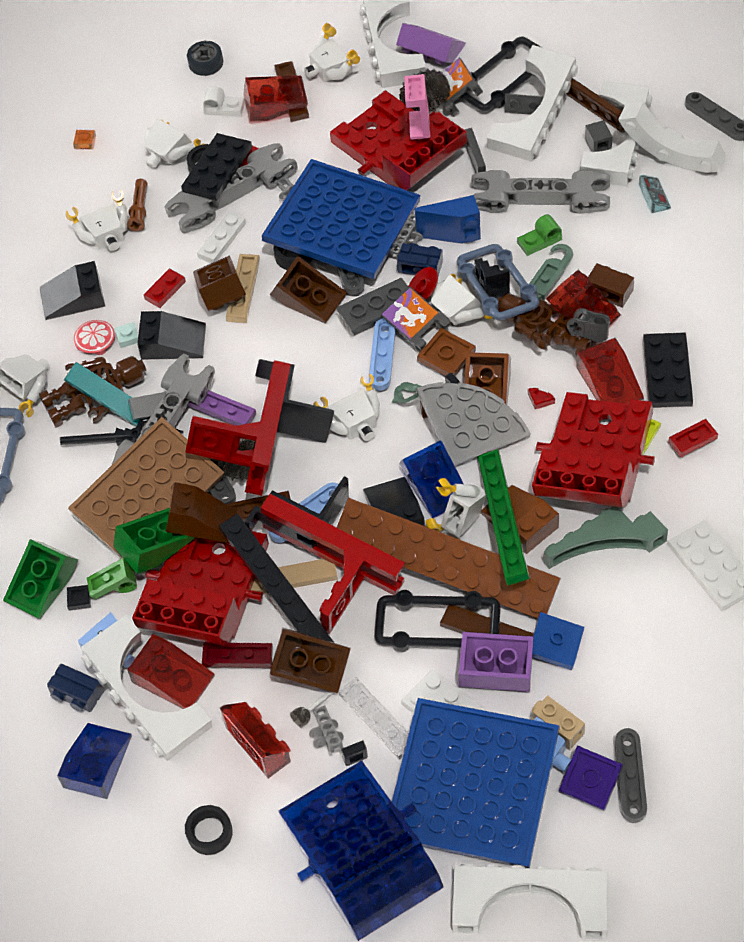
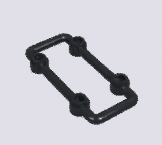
[460,36,543,112]
[374,590,501,652]

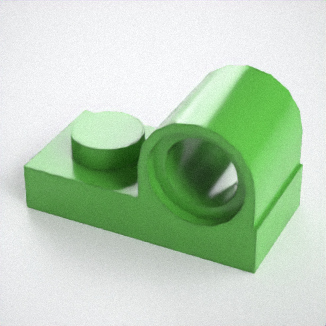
[517,214,562,256]
[87,558,137,600]

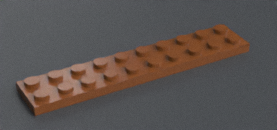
[336,498,561,619]

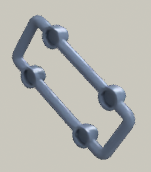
[456,244,539,321]
[0,408,25,503]

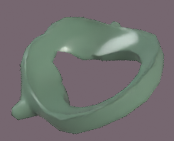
[392,382,421,404]

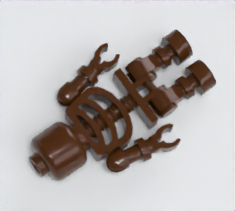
[498,293,597,359]
[39,356,147,428]

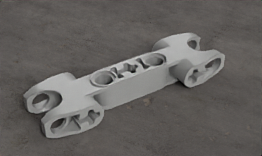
[165,143,298,232]
[471,170,610,213]
[112,353,215,464]

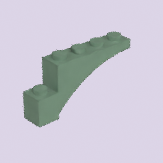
[544,507,668,569]

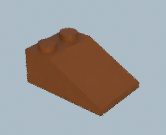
[465,352,511,404]
[480,485,559,554]

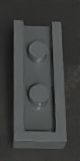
[464,128,486,181]

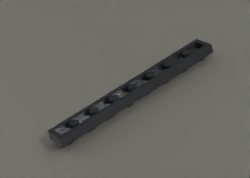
[219,513,335,643]

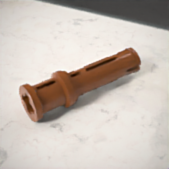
[127,178,148,232]

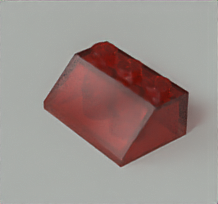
[220,702,291,779]

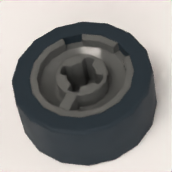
[187,41,224,76]

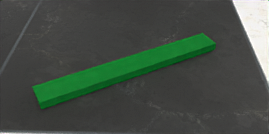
[478,449,530,586]

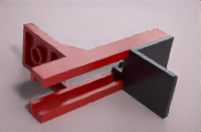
[185,359,334,496]
[245,476,405,634]

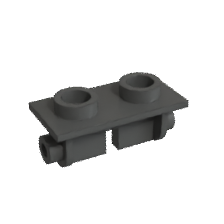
[504,93,544,114]

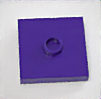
[559,745,623,810]

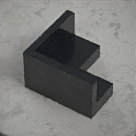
[474,258,510,300]

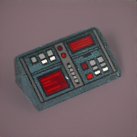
[639,175,671,213]

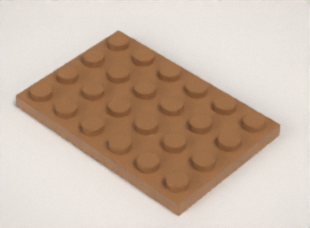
[68,417,225,559]

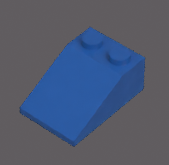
[414,195,481,244]

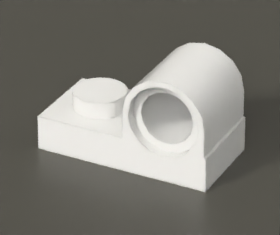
[203,85,245,117]

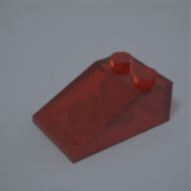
[243,75,308,121]
[576,338,644,404]
[127,634,215,709]

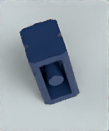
[397,243,443,277]
[47,664,104,712]

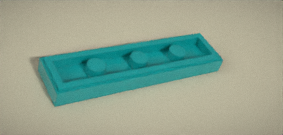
[64,362,140,426]

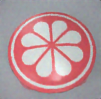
[74,320,115,355]

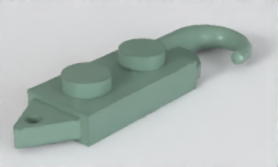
[529,244,573,301]

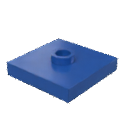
[532,612,585,670]

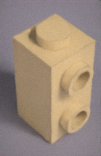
[532,695,585,751]

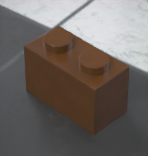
[585,263,634,308]

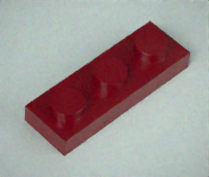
[201,642,273,668]

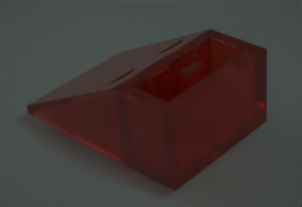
[546,269,621,326]

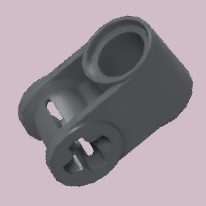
[567,308,610,342]

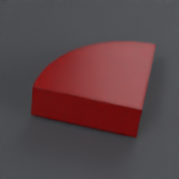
[528,388,555,409]

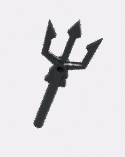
[60,417,184,446]

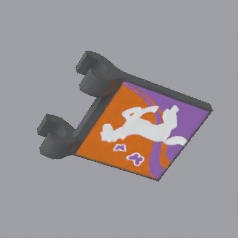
[430,57,483,116]
[381,287,450,353]

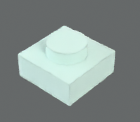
[114,322,138,348]

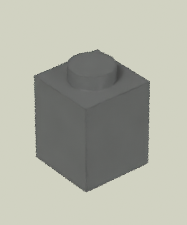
[585,120,613,152]

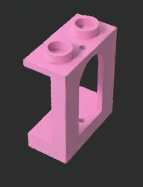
[404,74,430,140]

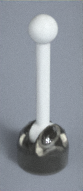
[290,691,339,728]

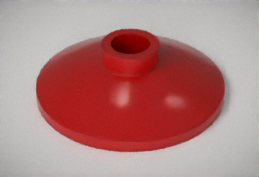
[408,267,438,300]

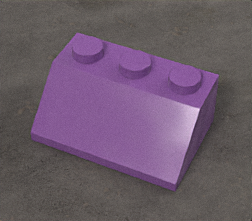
[396,23,466,65]
[459,632,533,692]

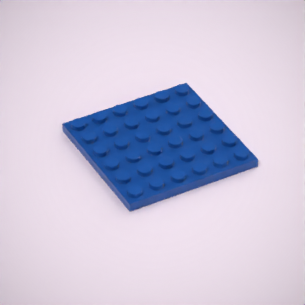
[262,159,421,279]
[384,698,560,868]

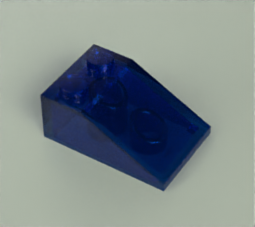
[399,440,464,518]
[57,723,132,799]

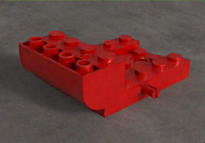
[330,90,467,190]
[532,392,655,508]
[132,531,269,646]

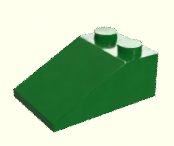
[113,508,196,574]
[3,539,79,619]

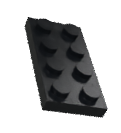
[181,133,252,201]
[643,332,693,408]

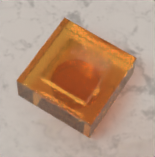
[73,130,96,150]

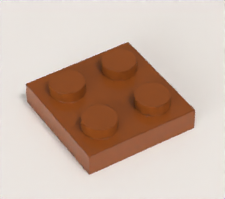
[417,328,476,376]

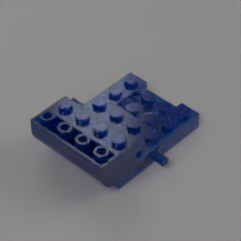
[278,760,444,941]

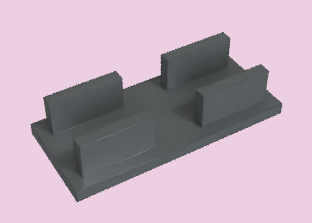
[336,277,409,336]

